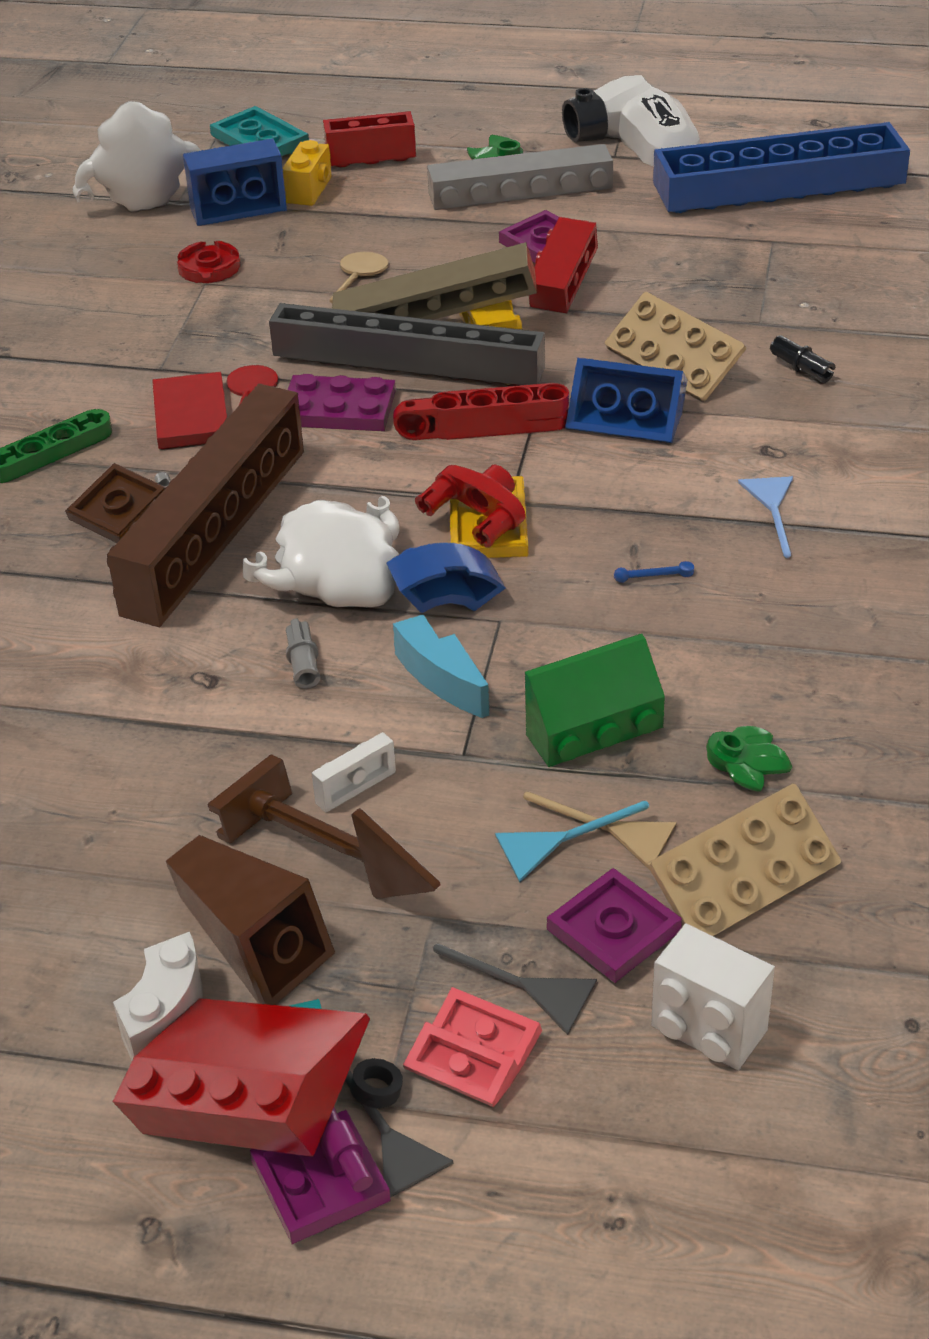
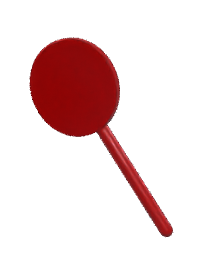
[226,365,278,405]

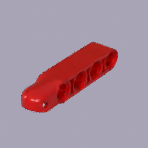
[393,383,569,440]

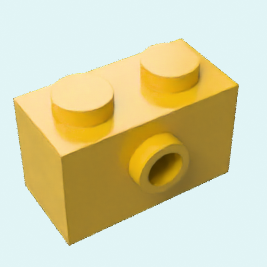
[283,140,332,206]

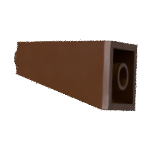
[165,835,335,1005]

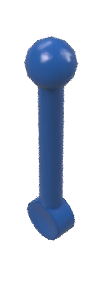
[614,561,694,583]

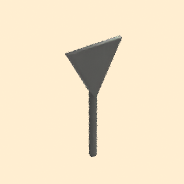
[433,944,597,1035]
[345,1070,454,1198]

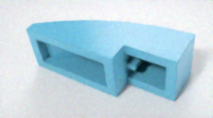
[393,614,489,718]

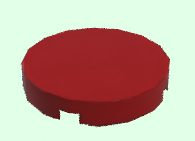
[177,241,241,283]

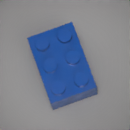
[183,138,287,226]

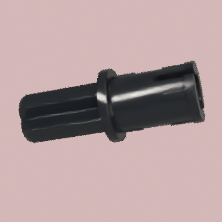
[770,335,836,384]

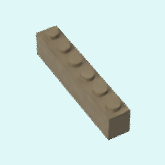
[332,242,537,320]

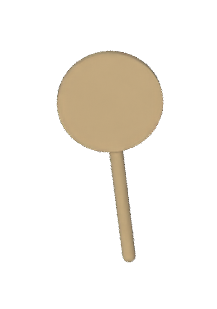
[330,252,388,303]

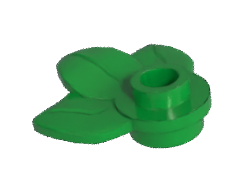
[467,134,523,159]
[706,726,792,792]

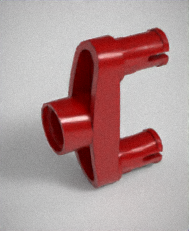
[415,464,526,548]

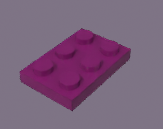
[288,374,396,432]

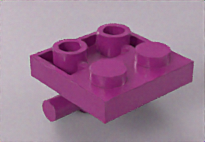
[250,1108,391,1244]

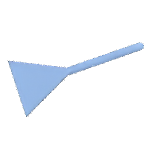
[738,476,793,558]

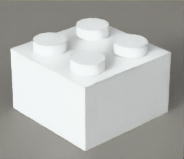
[651,923,775,1071]

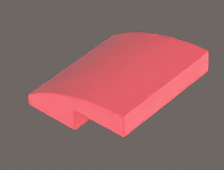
[403,987,542,1107]

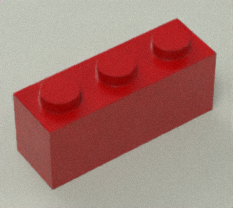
[323,111,416,167]
[528,217,598,314]

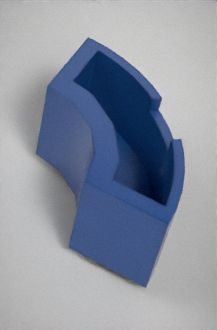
[386,543,506,613]

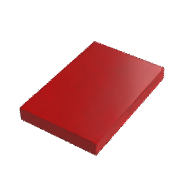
[152,372,227,449]

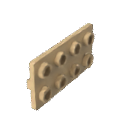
[605,292,746,401]
[648,784,841,936]

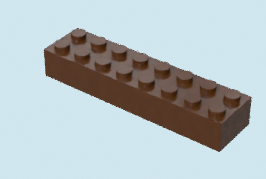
[107,384,304,628]

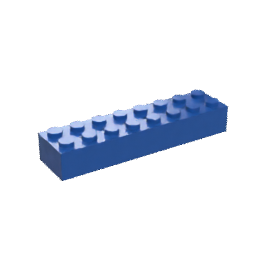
[653,122,910,213]

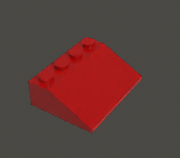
[112,998,370,1157]

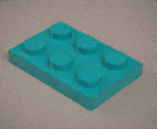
[210,106,309,157]

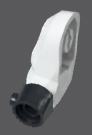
[562,75,701,167]

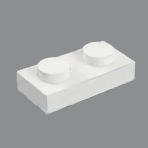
[312,732,396,813]

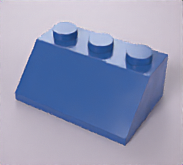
[565,357,688,443]

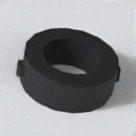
[350,1058,403,1109]

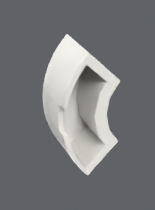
[113,931,203,1060]

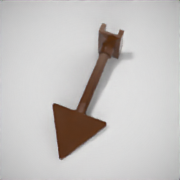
[208,754,441,899]

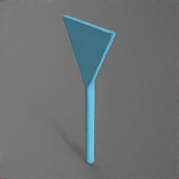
[495,801,649,882]

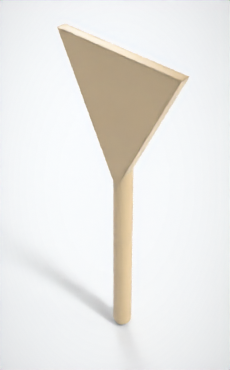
[523,792,677,870]

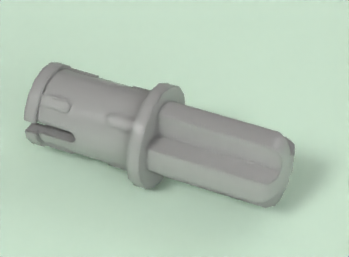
[286,618,320,689]

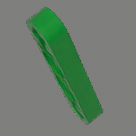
[0,409,112,483]

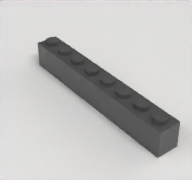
[269,303,545,386]

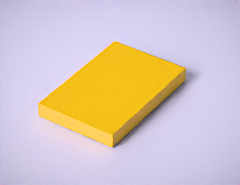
[450,476,528,558]

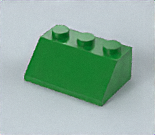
[525,633,665,767]

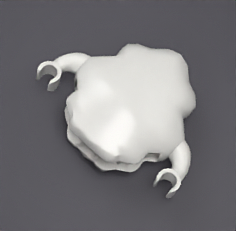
[73,101,201,212]
[243,496,400,607]

